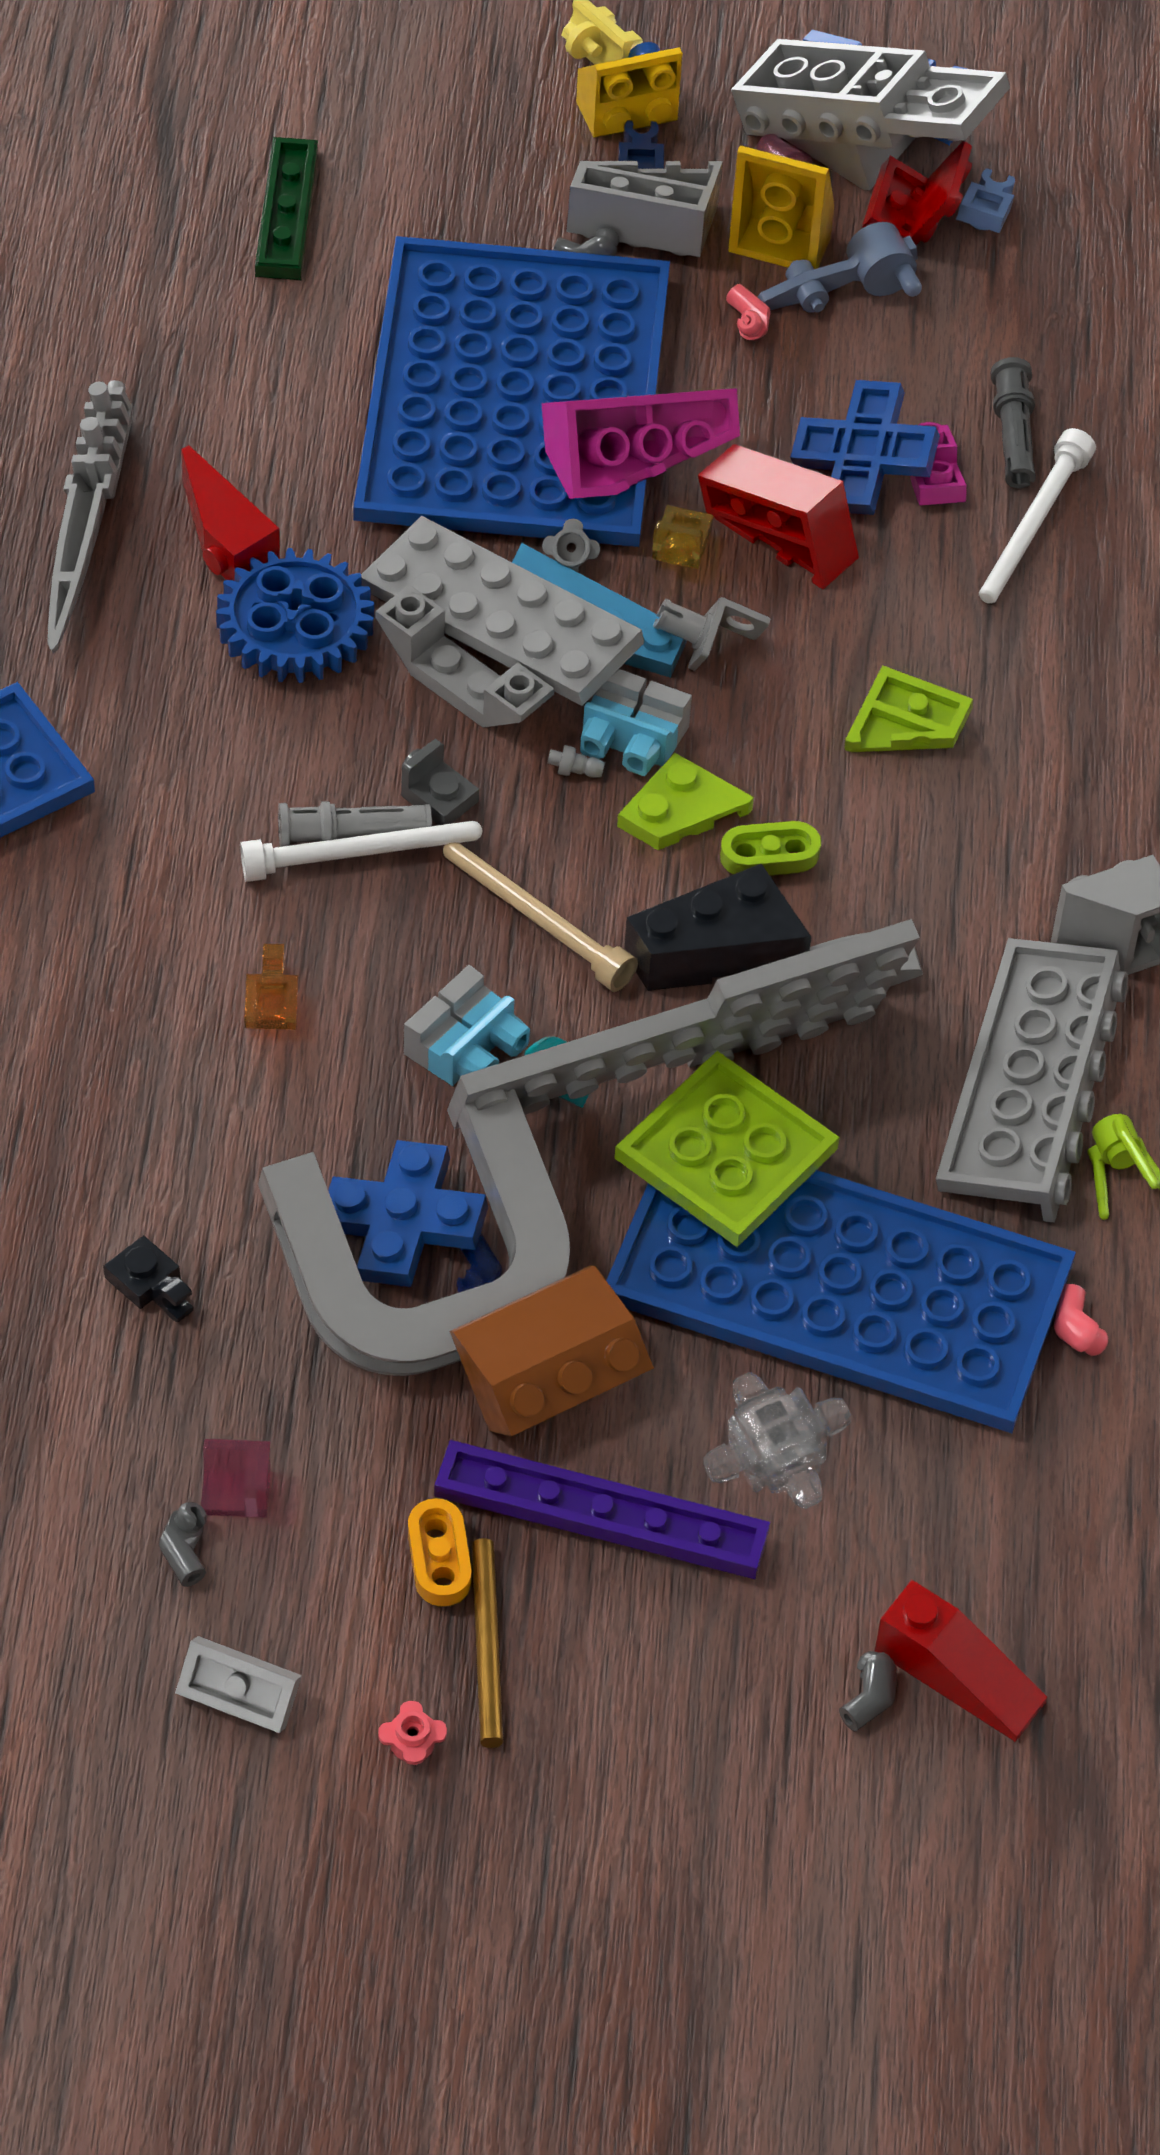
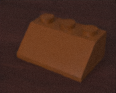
[449,1265,654,1436]

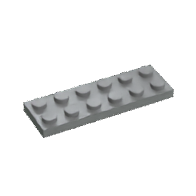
[361,516,644,706]

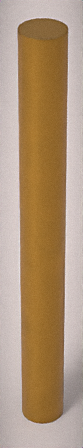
[472,1538,503,1748]

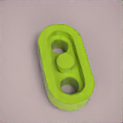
[720,821,821,875]

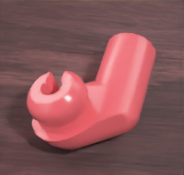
[726,284,771,341]
[1054,1284,1108,1356]

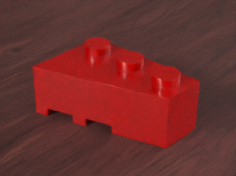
[698,444,859,590]

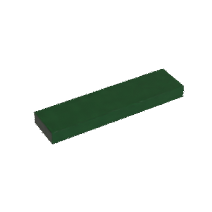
[255,137,318,280]

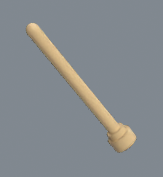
[443,842,638,992]

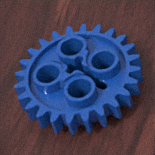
[216,548,374,683]

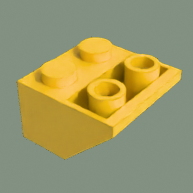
[576,47,683,138]

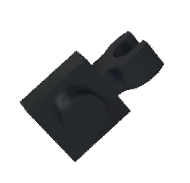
[103,1235,194,1323]

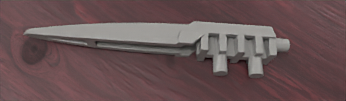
[47,380,133,653]

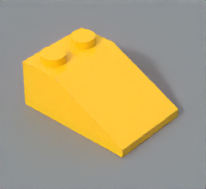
[728,145,835,269]

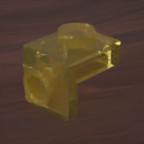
[652,505,713,569]

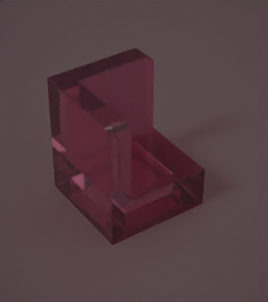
[201,1439,271,1518]

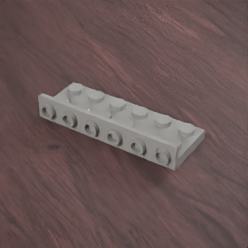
[936,938,1128,1223]

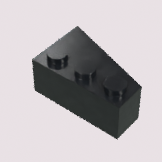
[624,864,811,991]

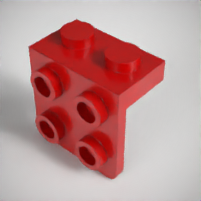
[862,140,972,245]

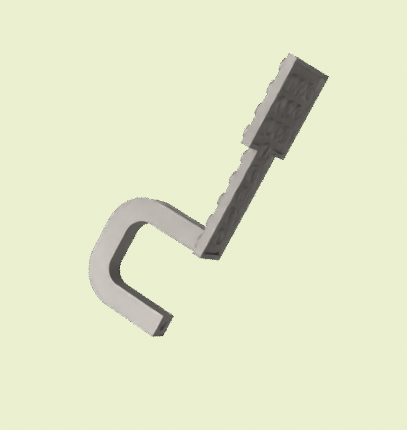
[258,919,920,1376]

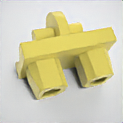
[561,0,643,65]

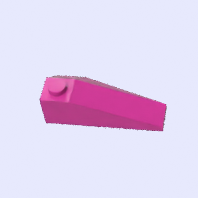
[542,388,740,499]

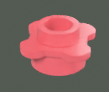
[378,1701,447,1765]

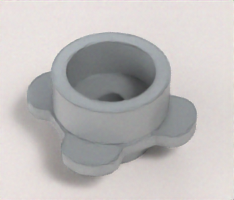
[542,519,600,572]

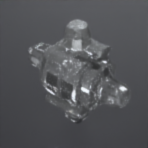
[703,1372,851,1509]

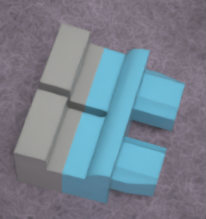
[580,669,692,776]
[404,965,530,1086]

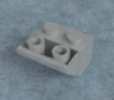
[1051,855,1160,975]

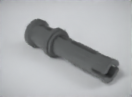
[990,357,1036,488]

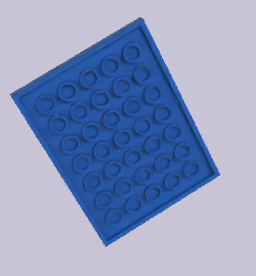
[353,236,670,547]

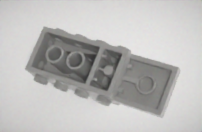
[731,39,1010,190]

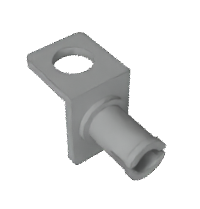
[653,597,771,671]

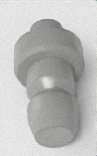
[547,745,605,778]

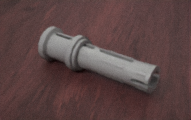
[278,801,432,847]

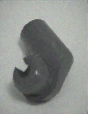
[553,228,620,256]
[159,1502,207,1587]
[839,1651,897,1732]

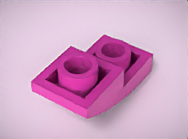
[910,422,967,506]

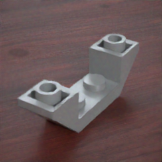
[375,585,554,728]

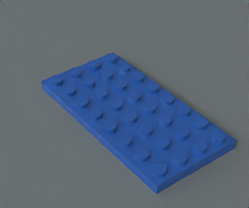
[606,1170,1076,1434]

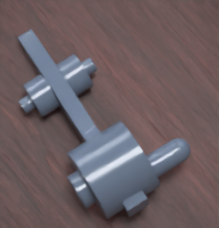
[758,222,922,313]

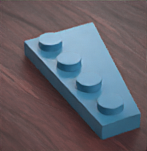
[512,543,687,678]

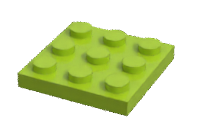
[615,1051,840,1247]

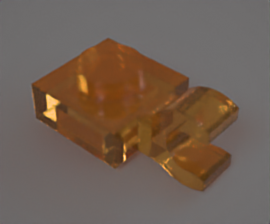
[244,943,299,1030]

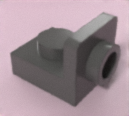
[401,739,479,825]

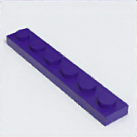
[434,1440,770,1579]

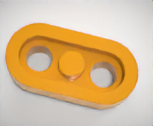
[408,1498,472,1606]

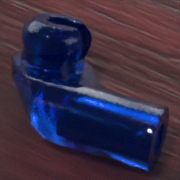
[456,1233,503,1293]

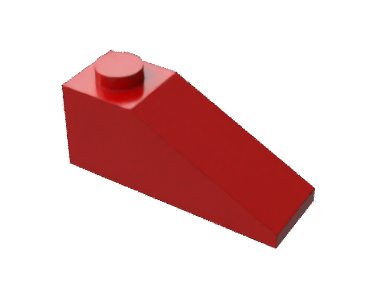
[181,445,280,581]
[875,1579,1047,1742]

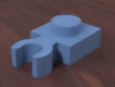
[956,169,1015,233]

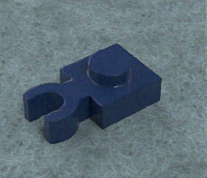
[618,120,664,169]

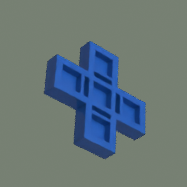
[790,380,940,515]
[328,1140,488,1287]

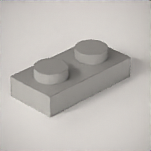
[175,1636,302,1733]

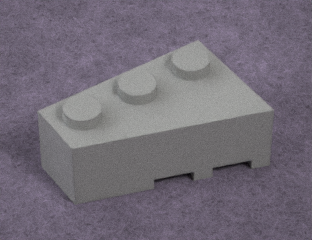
[566,161,723,257]

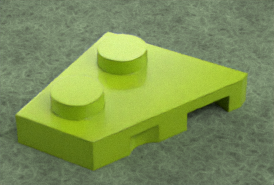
[845,665,973,752]
[617,753,754,850]

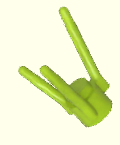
[1087,1114,1160,1220]

